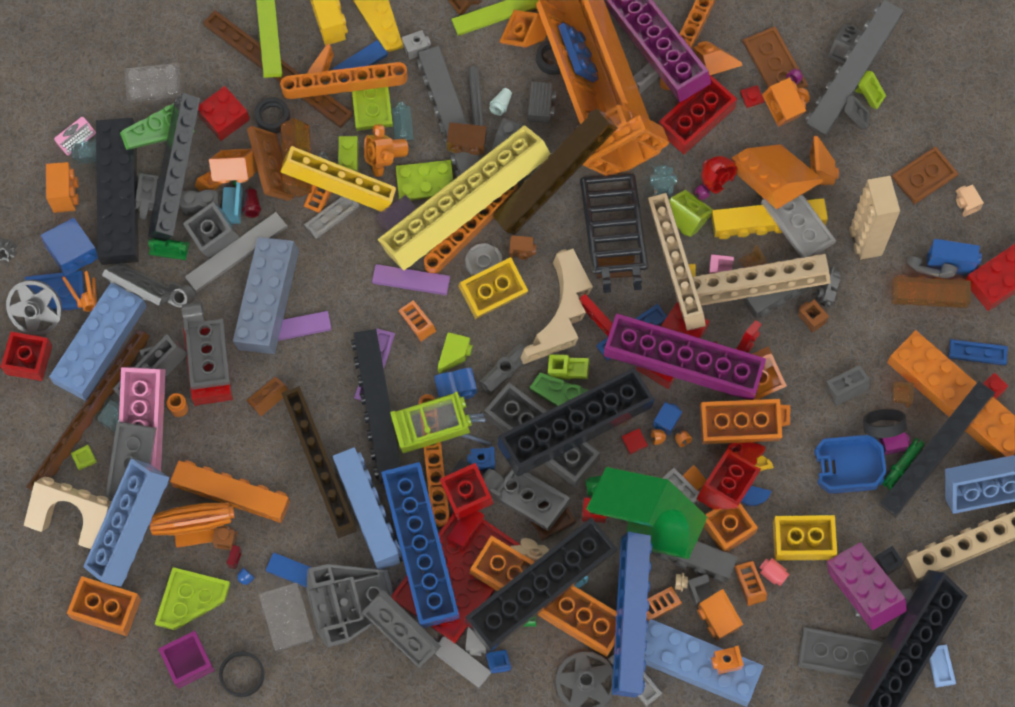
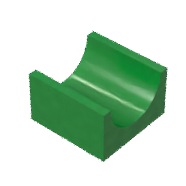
[586,467,708,560]

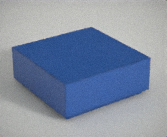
[486,650,511,674]

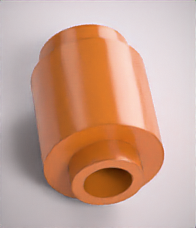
[167,393,189,417]

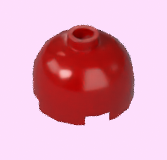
[701,156,738,194]

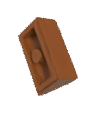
[246,376,288,417]

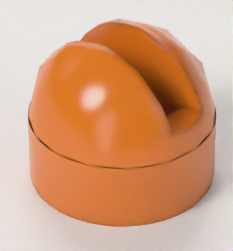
[651,429,666,445]
[675,430,692,448]

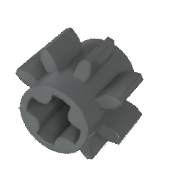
[0,238,17,262]

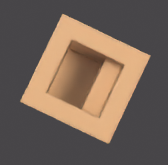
[956,184,984,217]

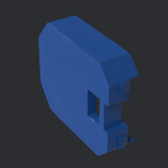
[814,435,886,494]

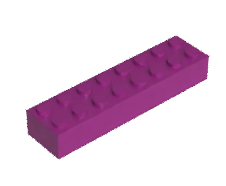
[604,0,711,102]
[604,313,766,400]

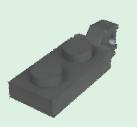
[135,173,158,220]

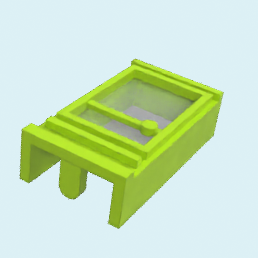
[390,391,472,453]

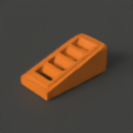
[307,44,334,84]
[304,185,332,213]
[398,300,436,342]
[734,561,767,606]
[646,586,682,623]

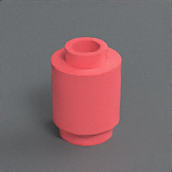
[759,558,790,586]

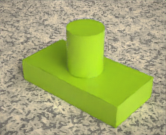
[855,71,886,109]

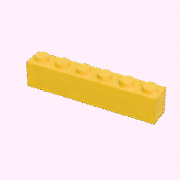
[280,146,396,213]
[711,198,828,239]

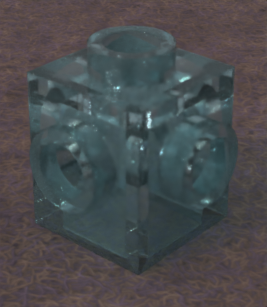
[650,165,677,195]

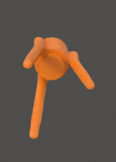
[62,271,98,312]

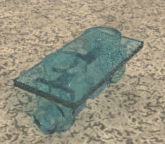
[392,102,414,141]

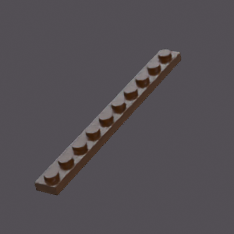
[203,10,353,128]
[26,330,150,491]

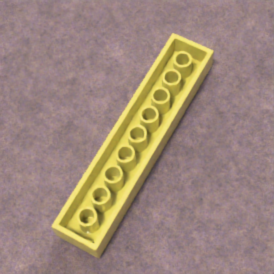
[377,125,551,271]

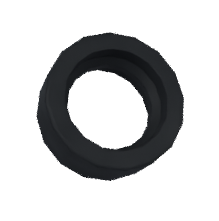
[536,40,561,75]
[255,97,290,134]

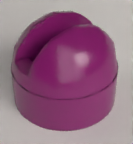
[786,69,803,85]
[694,184,711,200]

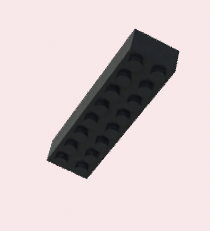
[96,118,139,265]
[497,368,654,477]
[464,517,617,653]
[847,570,968,707]

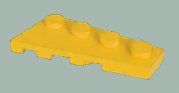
[352,0,403,52]

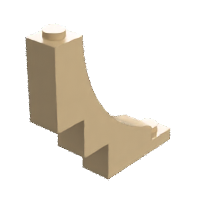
[520,249,593,364]

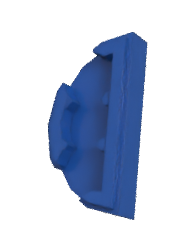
[741,486,772,506]

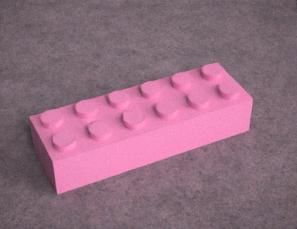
[119,367,166,471]

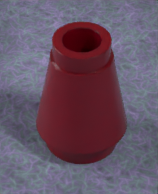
[242,189,261,218]

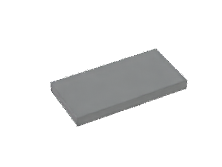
[761,195,836,258]

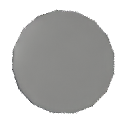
[465,243,502,276]

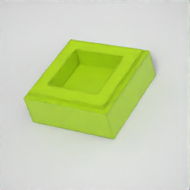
[71,445,97,471]

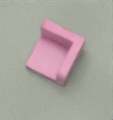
[709,254,734,274]

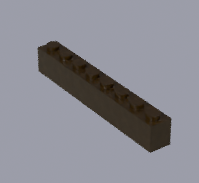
[493,108,618,235]
[282,386,357,539]

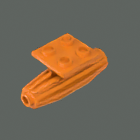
[150,503,235,548]

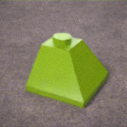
[669,189,713,237]

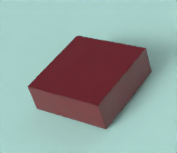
[227,545,242,569]

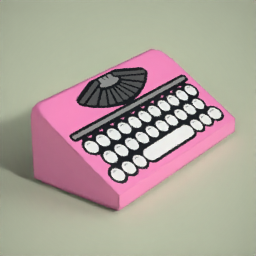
[54,116,96,156]

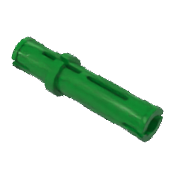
[882,438,925,490]

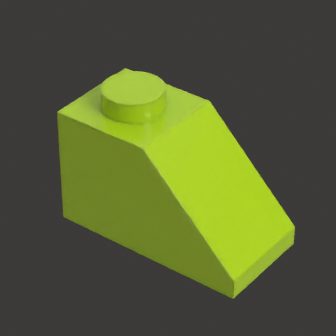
[437,332,473,374]

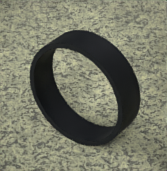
[863,409,907,438]
[219,651,264,697]

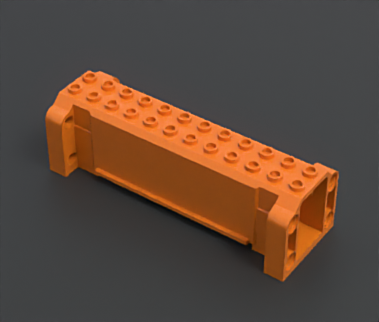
[536,0,669,176]

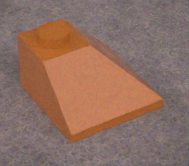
[499,10,547,48]
[810,136,839,185]
[752,346,787,400]

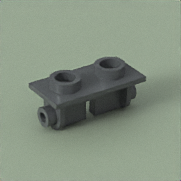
[815,266,841,308]

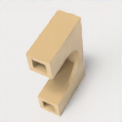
[24,477,112,549]

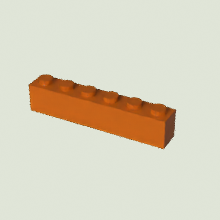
[170,460,290,523]

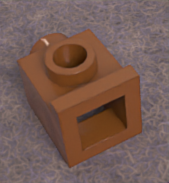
[509,236,537,260]
[798,299,829,333]
[212,526,238,550]

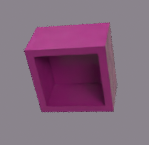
[158,631,215,689]

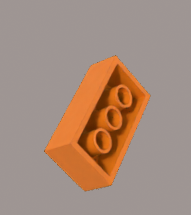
[700,399,782,444]

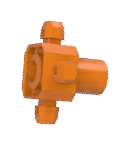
[364,124,409,177]

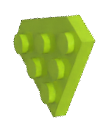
[155,567,231,630]

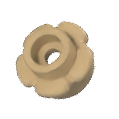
[675,572,688,592]

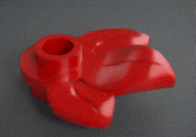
[727,442,766,465]

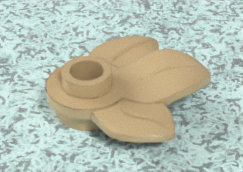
[510,538,549,562]

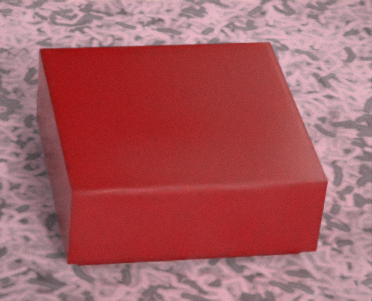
[622,429,648,455]

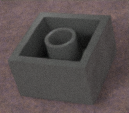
[183,202,240,259]

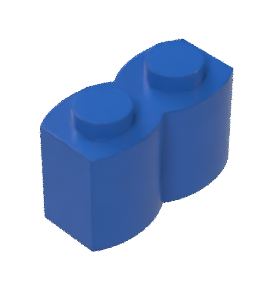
[434,368,477,399]

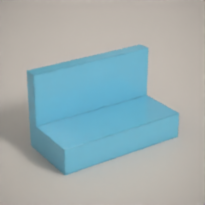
[222,182,243,224]

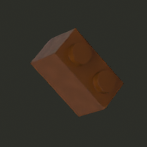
[447,122,487,155]

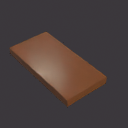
[742,26,808,89]
[247,126,293,201]

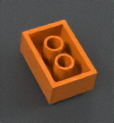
[67,576,141,636]

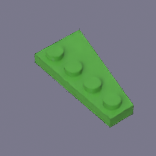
[120,103,195,150]
[530,373,588,407]

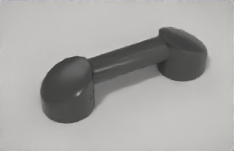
[906,256,958,279]

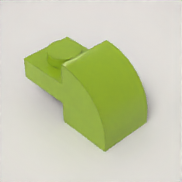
[548,355,590,380]

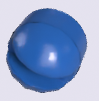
[237,567,255,585]

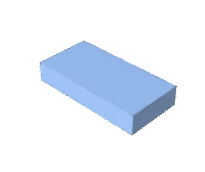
[929,644,956,688]

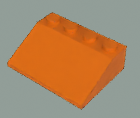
[731,144,823,209]

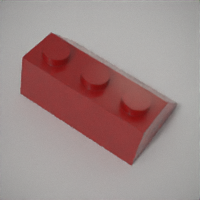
[696,449,761,509]

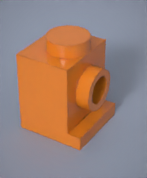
[711,645,744,674]

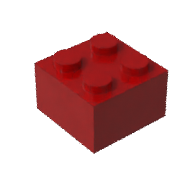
[197,86,250,141]
[1,332,53,381]
[440,463,494,520]

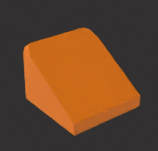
[194,171,222,192]
[683,465,707,491]

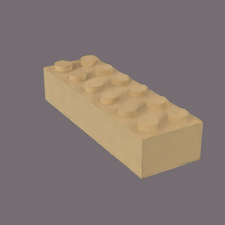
[849,176,900,260]

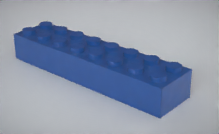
[381,462,460,628]

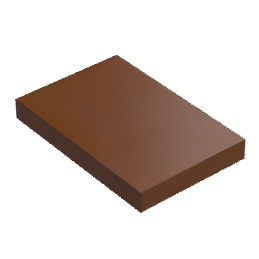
[891,146,959,205]

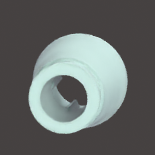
[489,88,512,116]

